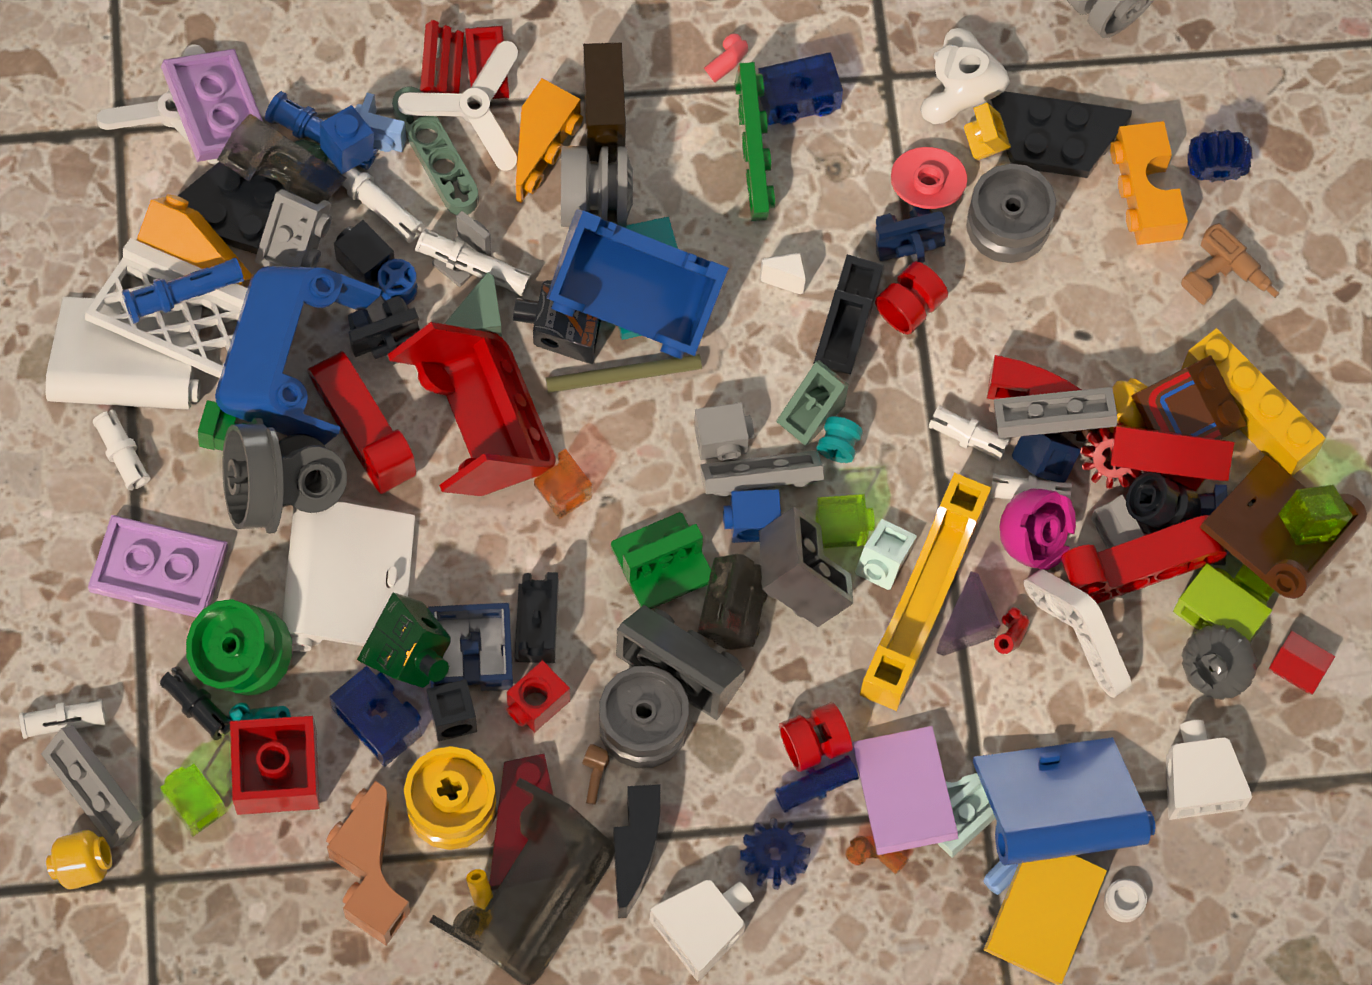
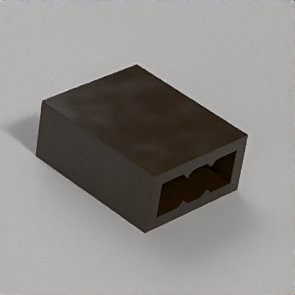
[583,42,626,164]

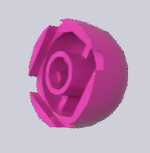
[999,489,1076,570]

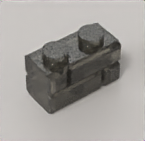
[697,553,768,650]

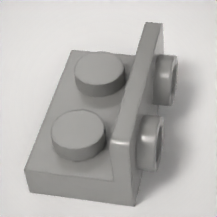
[254,189,332,267]

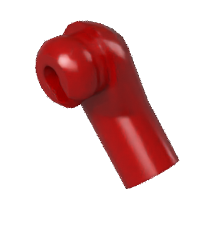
[994,607,1030,654]

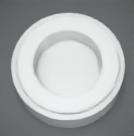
[1104,879,1147,922]

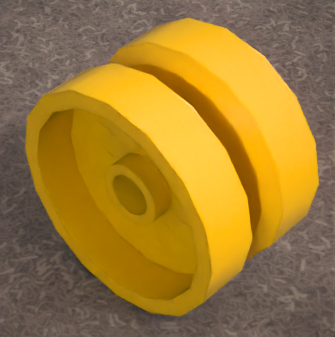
[404,746,497,850]

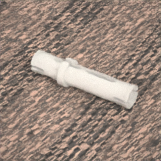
[325,160,425,243]
[415,228,531,296]

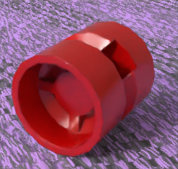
[875,261,948,335]
[779,702,853,772]

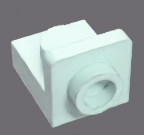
[855,519,917,590]

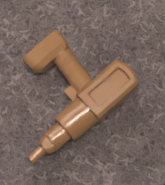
[1181,223,1279,305]

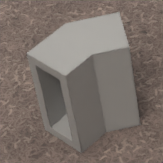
[1091,494,1152,549]

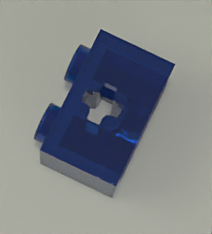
[758,52,843,125]
[329,666,422,767]

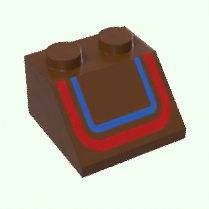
[1131,355,1247,439]

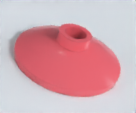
[891,147,967,209]

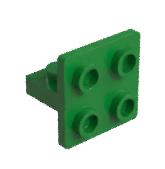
[611,512,714,609]

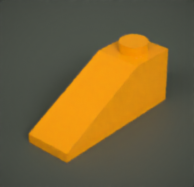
[137,194,253,287]

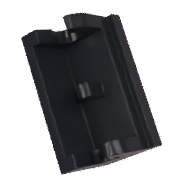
[515,572,559,663]

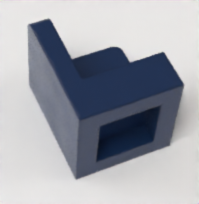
[1012,433,1081,483]

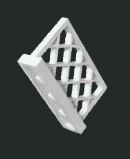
[85,238,248,378]

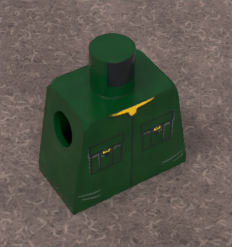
[357,592,451,688]

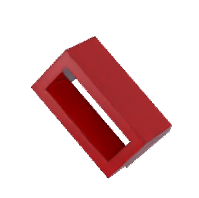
[1268,631,1336,695]

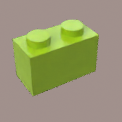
[1173,563,1272,643]

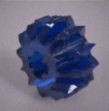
[1187,129,1253,183]
[740,818,810,890]

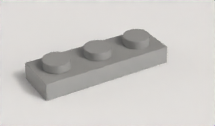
[994,387,1117,439]
[700,450,824,496]
[41,725,144,848]

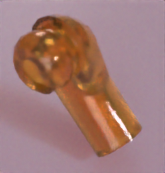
[845,836,909,875]

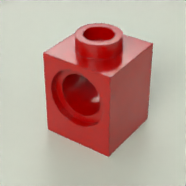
[506,660,570,733]

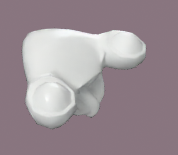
[920,27,1010,124]

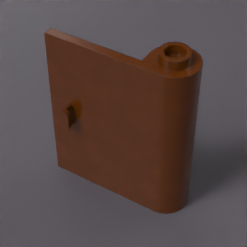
[1200,455,1367,599]

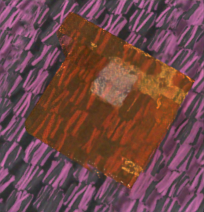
[534,449,592,520]

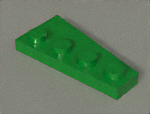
[734,62,775,221]

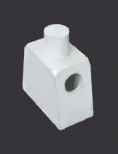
[1166,720,1252,820]
[649,879,754,982]

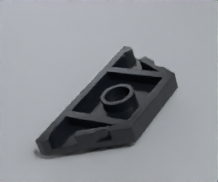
[986,91,1132,178]
[178,162,292,254]

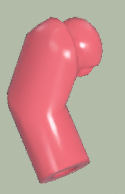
[704,33,748,83]

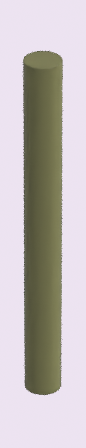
[545,354,702,393]

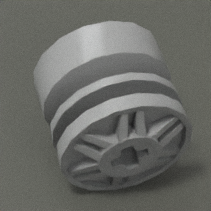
[561,146,633,227]

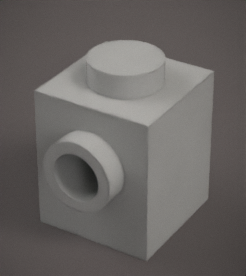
[694,402,754,461]

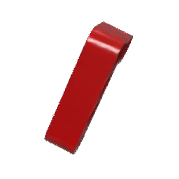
[307,351,416,494]
[1061,515,1227,604]

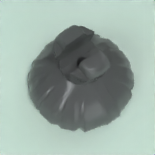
[1182,624,1257,700]

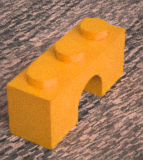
[1110,121,1188,245]

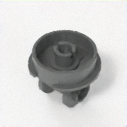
[222,418,347,534]

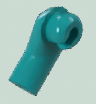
[229,702,291,721]

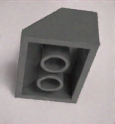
[616,605,745,720]

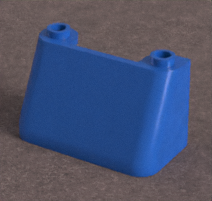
[547,209,729,359]

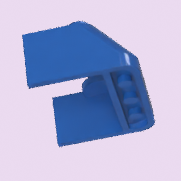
[215,266,382,445]

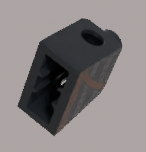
[513,280,601,364]

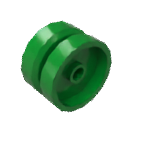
[186,599,292,696]

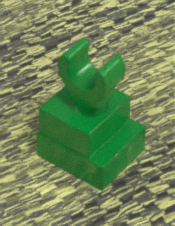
[198,400,251,451]

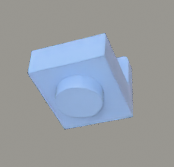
[355,93,407,152]

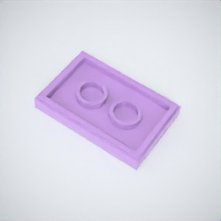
[161,49,271,162]
[88,515,228,617]
[853,726,958,855]

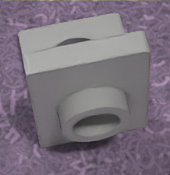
[432,211,491,287]

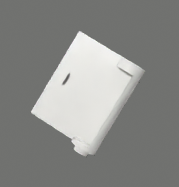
[46,297,203,410]
[282,502,415,652]

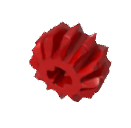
[1080,421,1142,489]

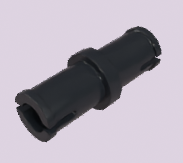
[160,667,232,740]

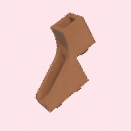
[326,781,410,946]

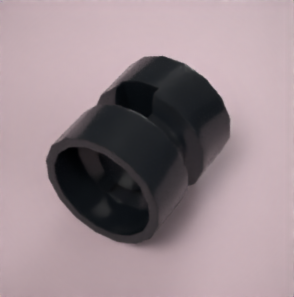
[1126,472,1201,530]

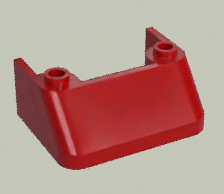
[387,322,556,496]

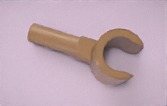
[582,744,609,805]

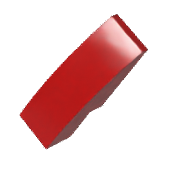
[986,355,1099,431]
[1110,425,1235,481]

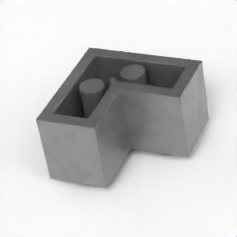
[759,507,853,627]

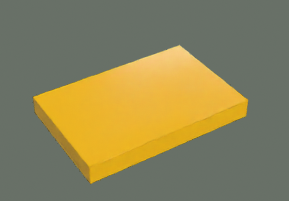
[984,855,1107,985]

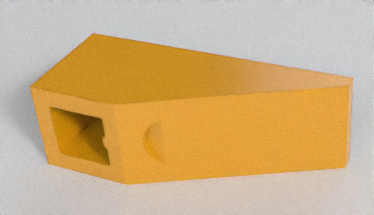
[516,78,583,203]

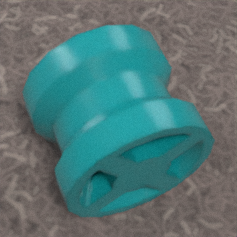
[816,416,863,463]

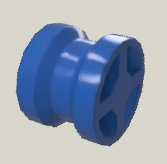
[378,259,418,305]

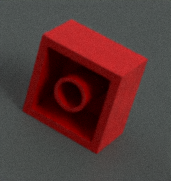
[230,716,320,815]

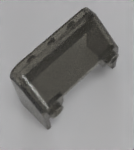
[429,778,615,985]

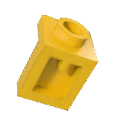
[964,103,1011,160]

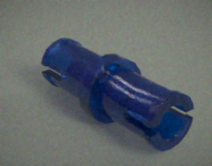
[774,755,859,813]

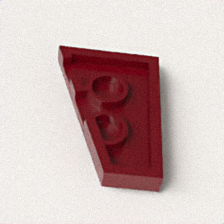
[489,753,570,890]

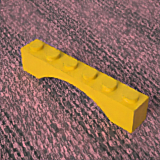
[859,472,991,711]

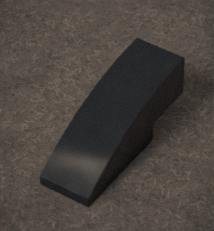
[813,254,884,375]
[613,784,660,918]

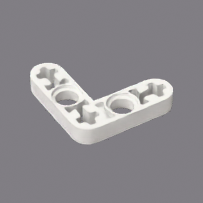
[1024,569,1132,698]

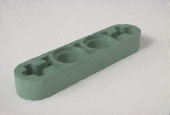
[392,87,479,215]

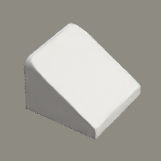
[760,253,805,294]

